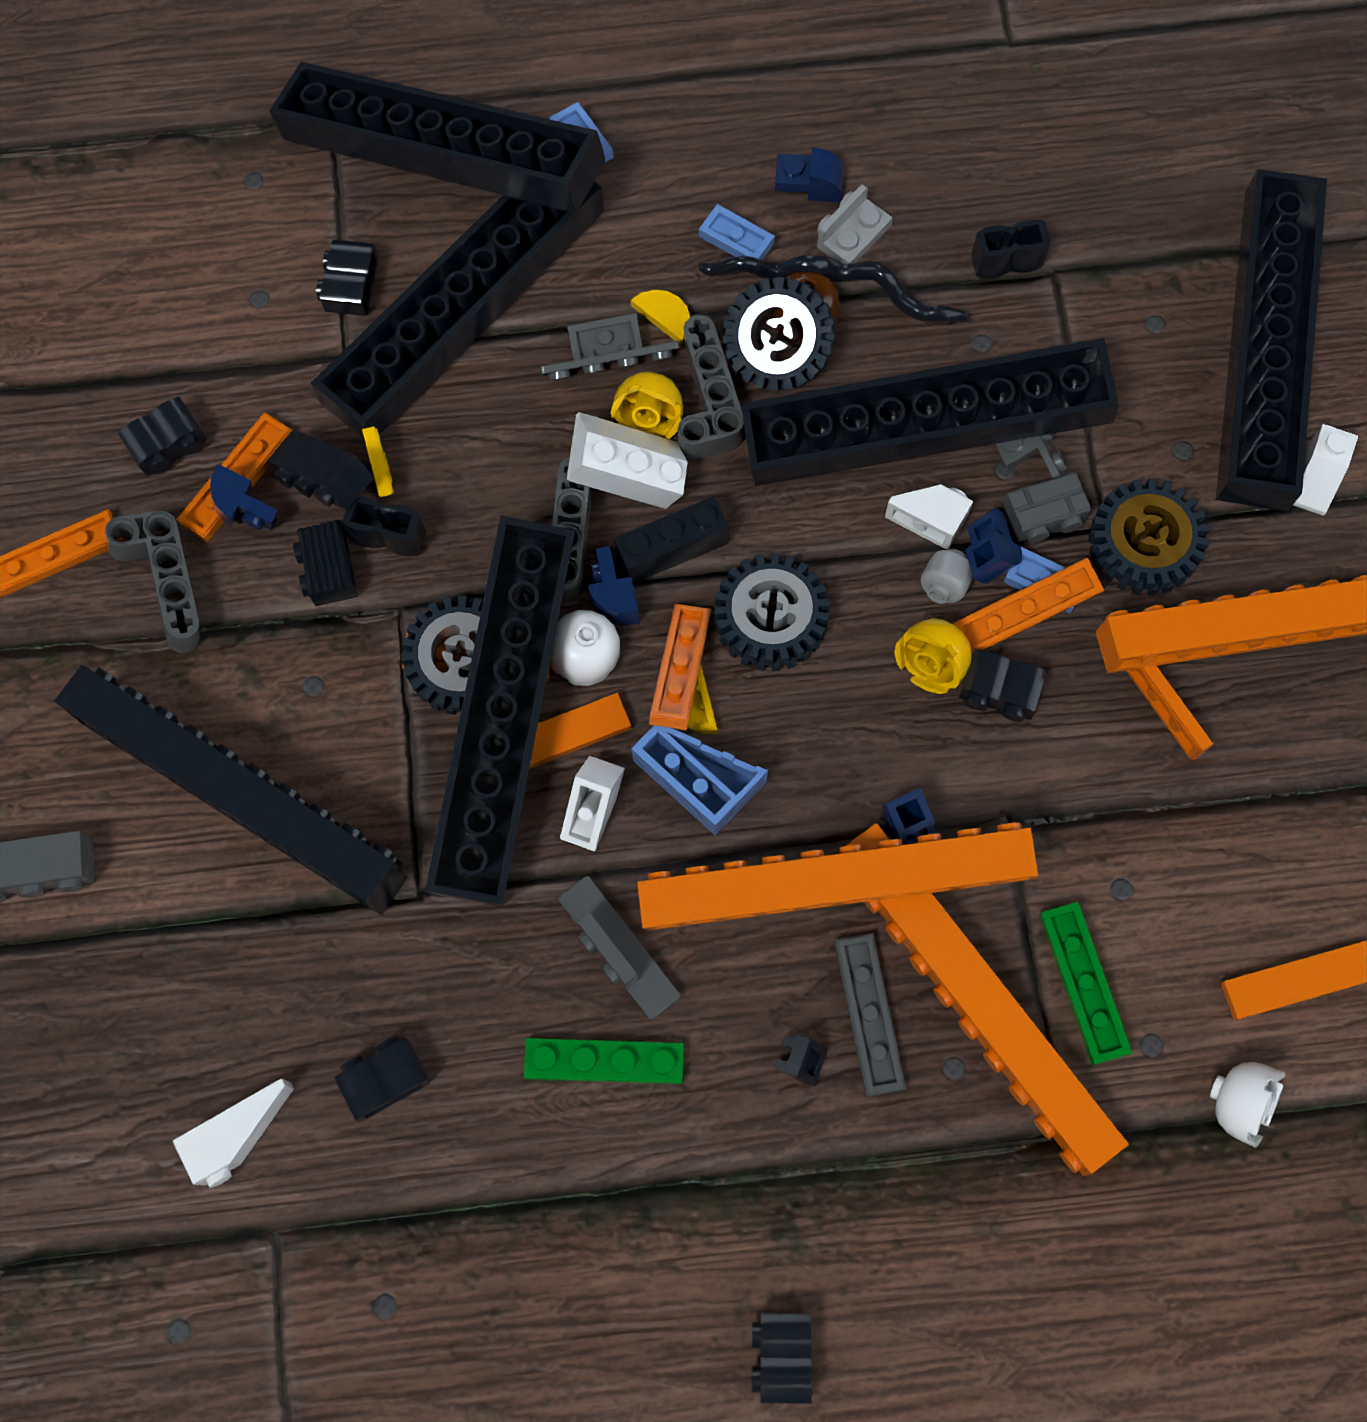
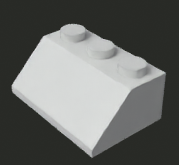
[567,412,687,509]

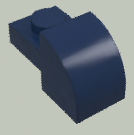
[775,147,844,203]
[210,464,278,531]
[965,508,1022,584]
[588,546,640,625]
[882,788,937,845]

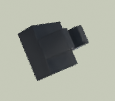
[774,1034,828,1087]

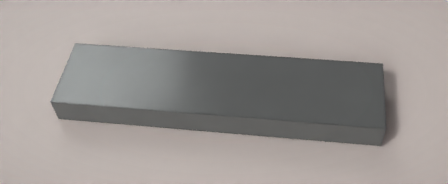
[834,933,906,1097]

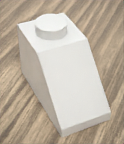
[1293,424,1358,516]
[885,485,973,550]
[560,756,625,852]

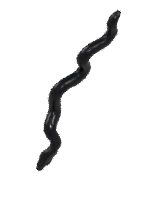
[698,255,969,325]

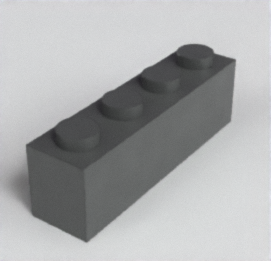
[0,831,95,903]

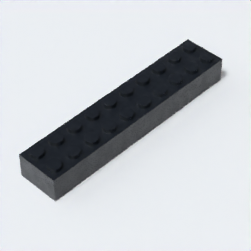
[269,61,606,213]
[1216,169,1327,511]
[311,181,604,440]
[741,338,1119,486]
[425,515,575,907]
[54,665,408,916]

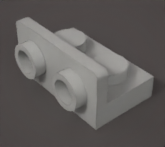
[817,184,893,264]

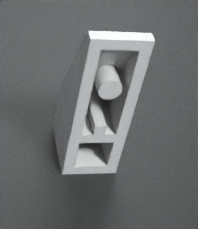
[173,1078,294,1188]

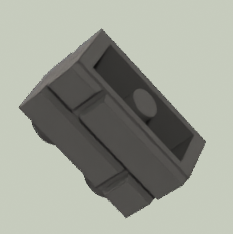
[1002,472,1090,543]

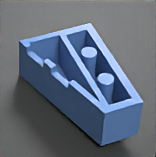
[631,725,768,836]

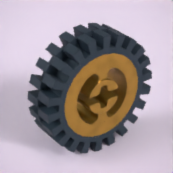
[1088,479,1209,596]

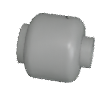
[920,549,974,604]

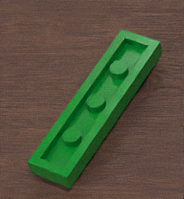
[1039,902,1132,1066]
[524,1038,684,1085]

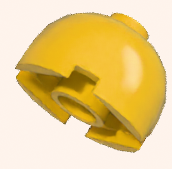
[611,372,683,439]
[894,618,972,694]

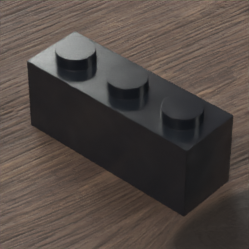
[267,429,374,510]
[614,496,729,584]

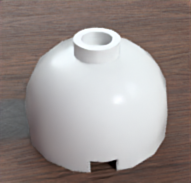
[550,610,620,686]
[1210,1062,1285,1147]

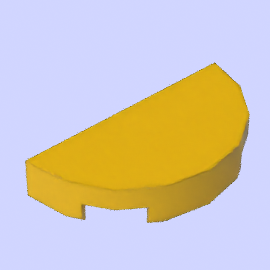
[630,290,690,346]
[362,427,394,498]
[688,665,717,734]

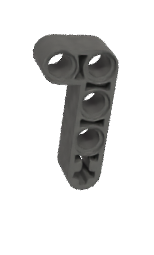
[677,315,744,460]
[552,456,593,599]
[105,511,200,653]

